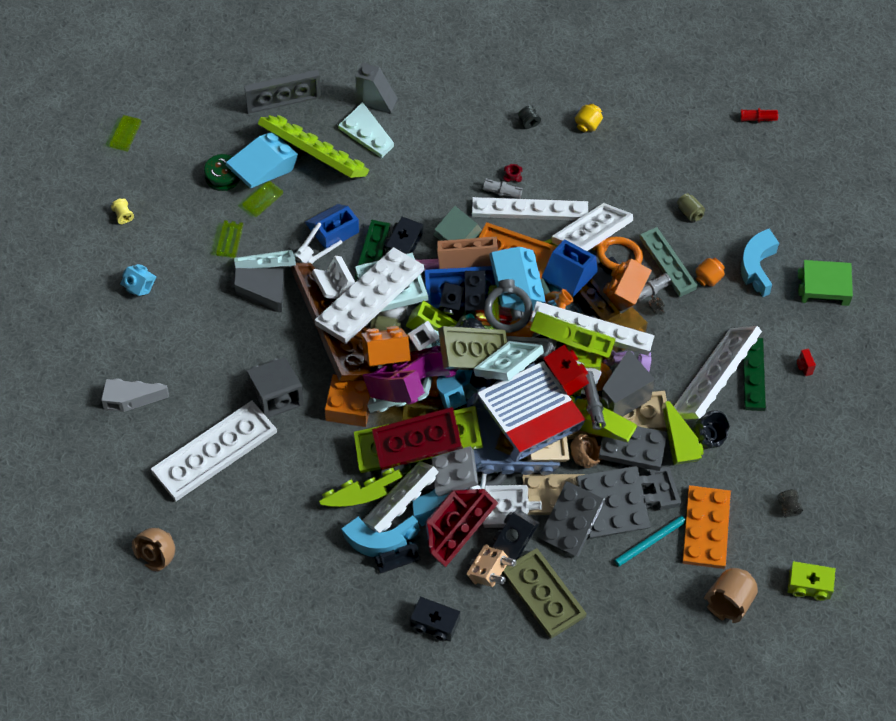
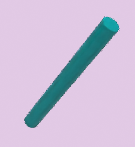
[614,516,686,567]

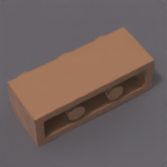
[438,237,498,269]

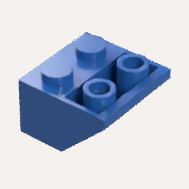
[305,204,359,249]
[542,239,598,297]

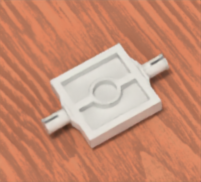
[483,485,542,528]

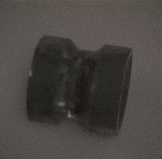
[777,489,803,518]

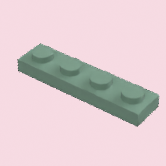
[640,227,697,297]

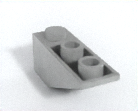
[102,379,169,412]

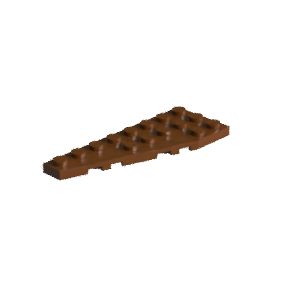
[291,263,386,381]

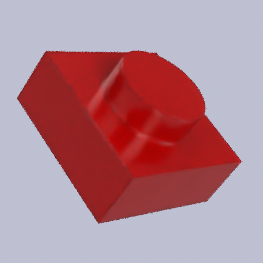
[797,348,816,376]

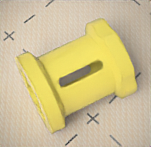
[111,199,134,224]

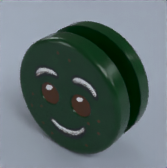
[204,154,240,191]

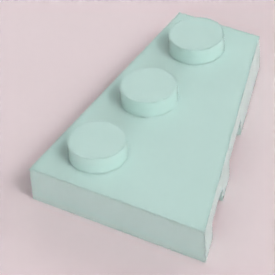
[234,250,296,269]

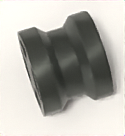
[518,105,541,129]

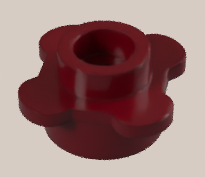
[503,164,523,182]

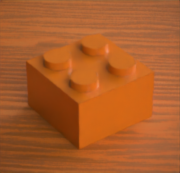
[603,259,652,311]
[361,326,411,366]
[325,374,370,427]

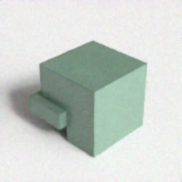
[433,206,482,241]

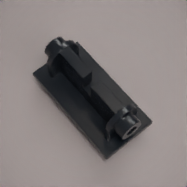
[374,541,421,574]

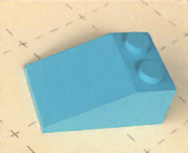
[226,132,298,188]

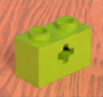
[787,561,836,601]

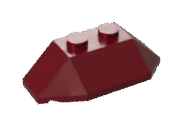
[425,489,498,567]

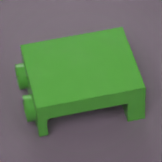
[798,260,853,306]

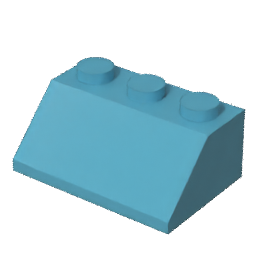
[489,247,546,312]

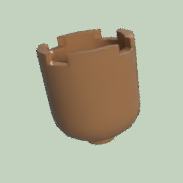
[704,568,758,623]

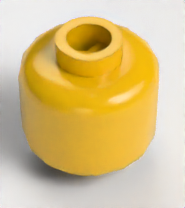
[575,103,603,133]

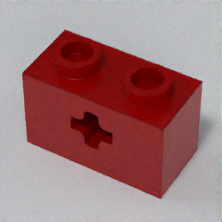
[544,345,589,396]

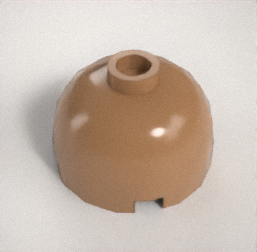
[132,528,175,572]

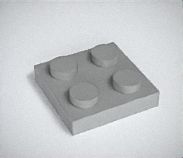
[432,446,478,497]

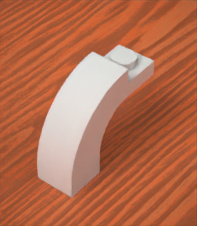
[407,321,439,352]

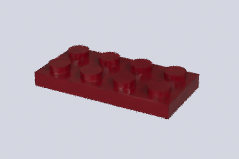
[372,407,463,470]

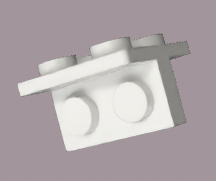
[312,256,355,299]

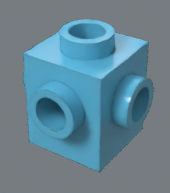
[120,264,156,296]

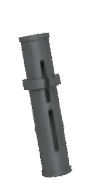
[584,371,606,430]

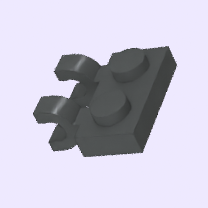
[640,467,681,510]

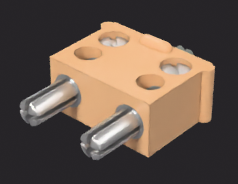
[467,544,516,587]

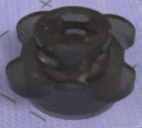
[647,295,665,315]

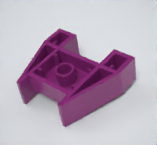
[362,345,458,404]

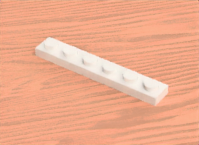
[472,197,588,220]
[531,301,654,356]

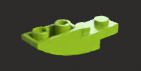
[530,311,616,358]
[319,468,403,506]

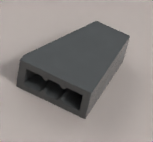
[355,62,398,114]
[231,268,284,312]

